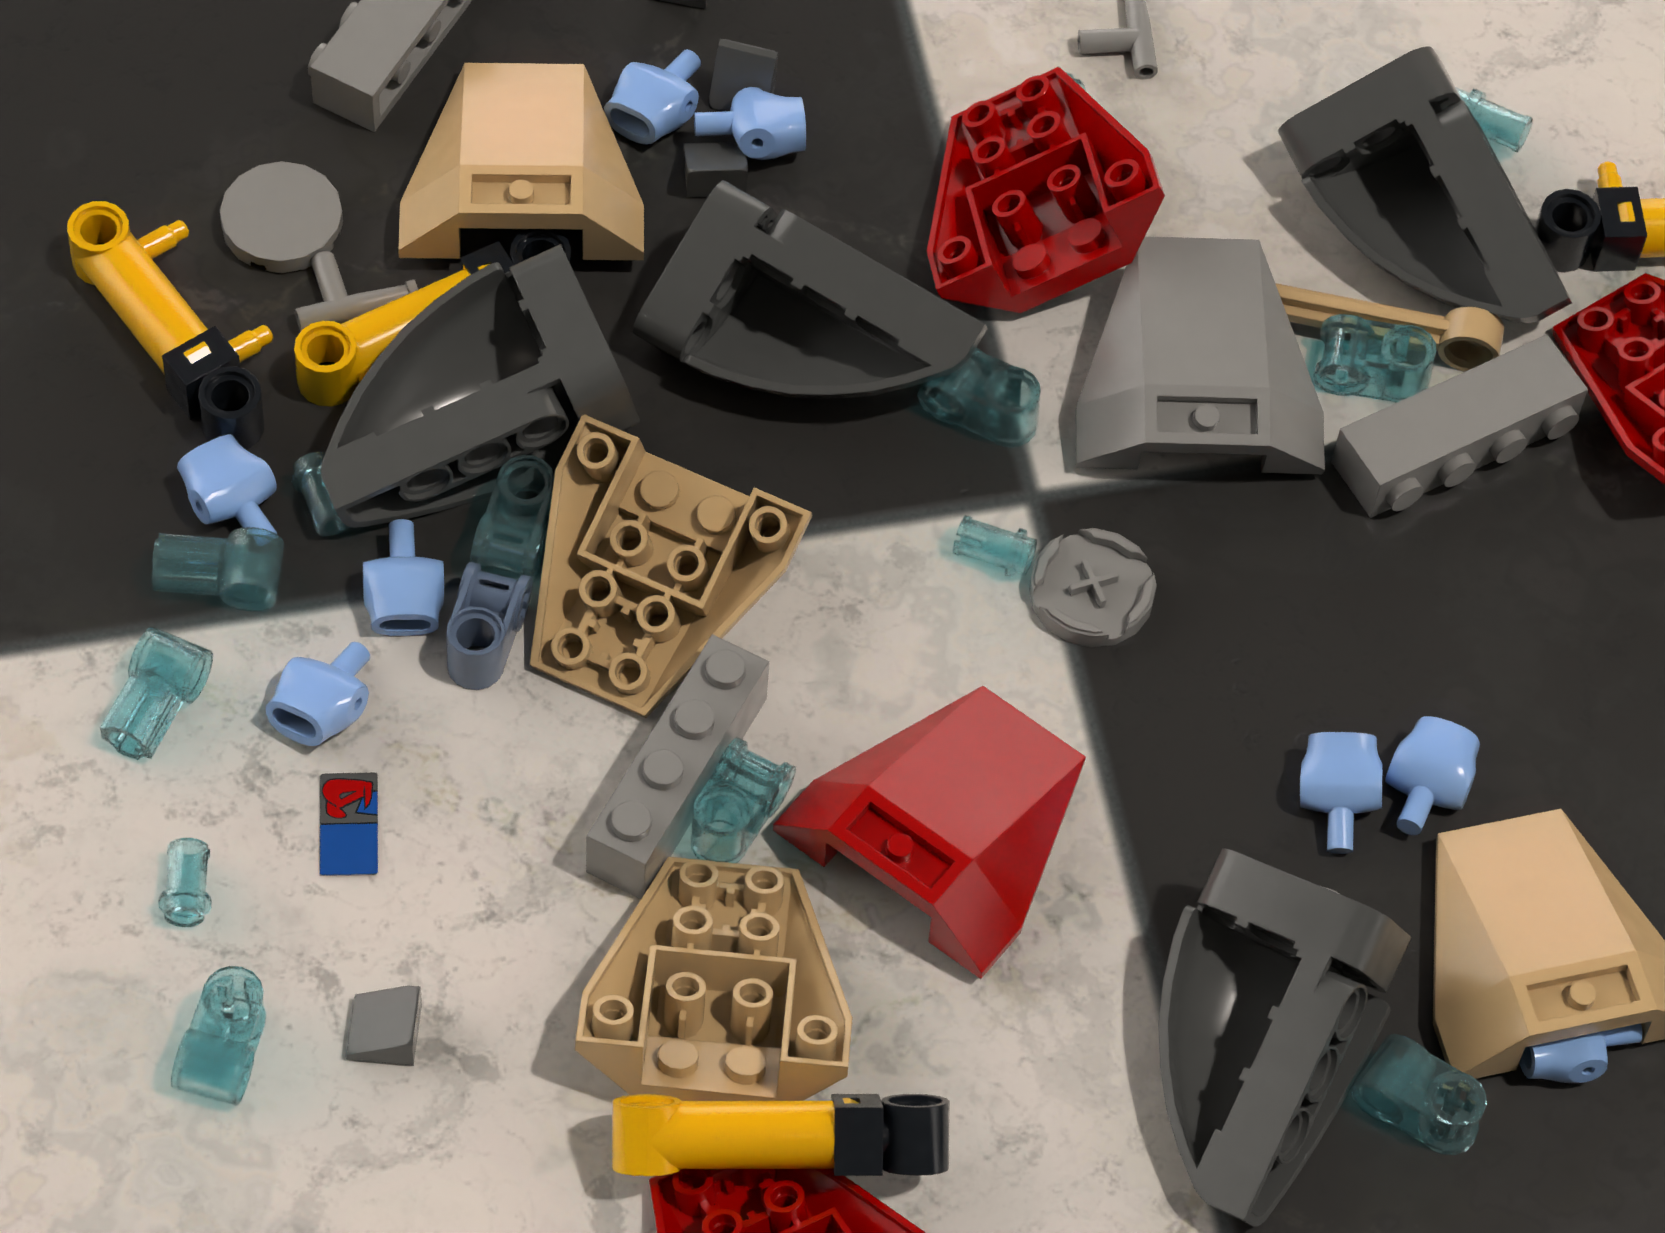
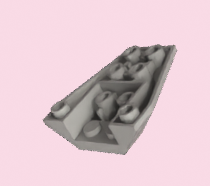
[1075,236,1325,474]

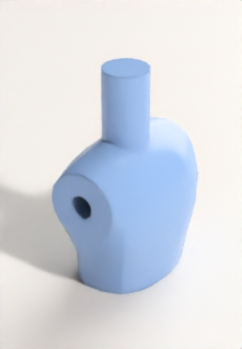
[604,49,701,145]
[694,87,806,160]
[177,434,277,548]
[363,519,444,636]
[266,642,370,746]
[1385,716,1480,835]
[1300,732,1383,854]
[1519,1023,1643,1083]

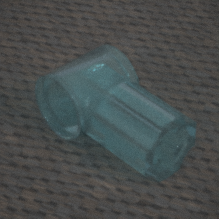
[152,527,285,611]
[100,627,213,760]

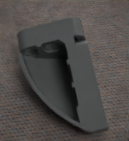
[1278,46,1572,323]
[633,180,988,399]
[321,244,641,528]
[1158,848,1412,1226]

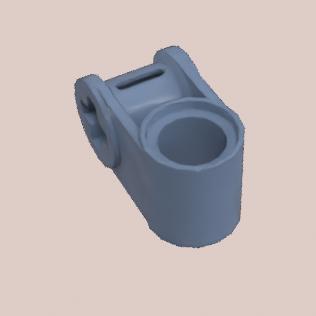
[446,562,533,690]

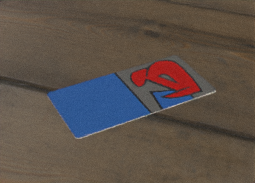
[320,772,378,876]

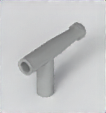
[1078,0,1158,79]
[295,251,418,332]

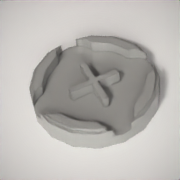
[220,161,343,273]
[1029,528,1157,648]

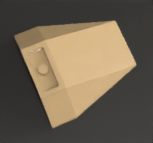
[398,63,644,260]
[530,415,813,718]
[1433,809,1665,1083]
[575,857,852,1101]

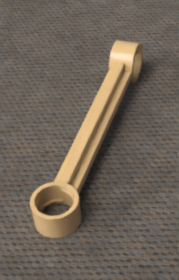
[1275,283,1505,371]

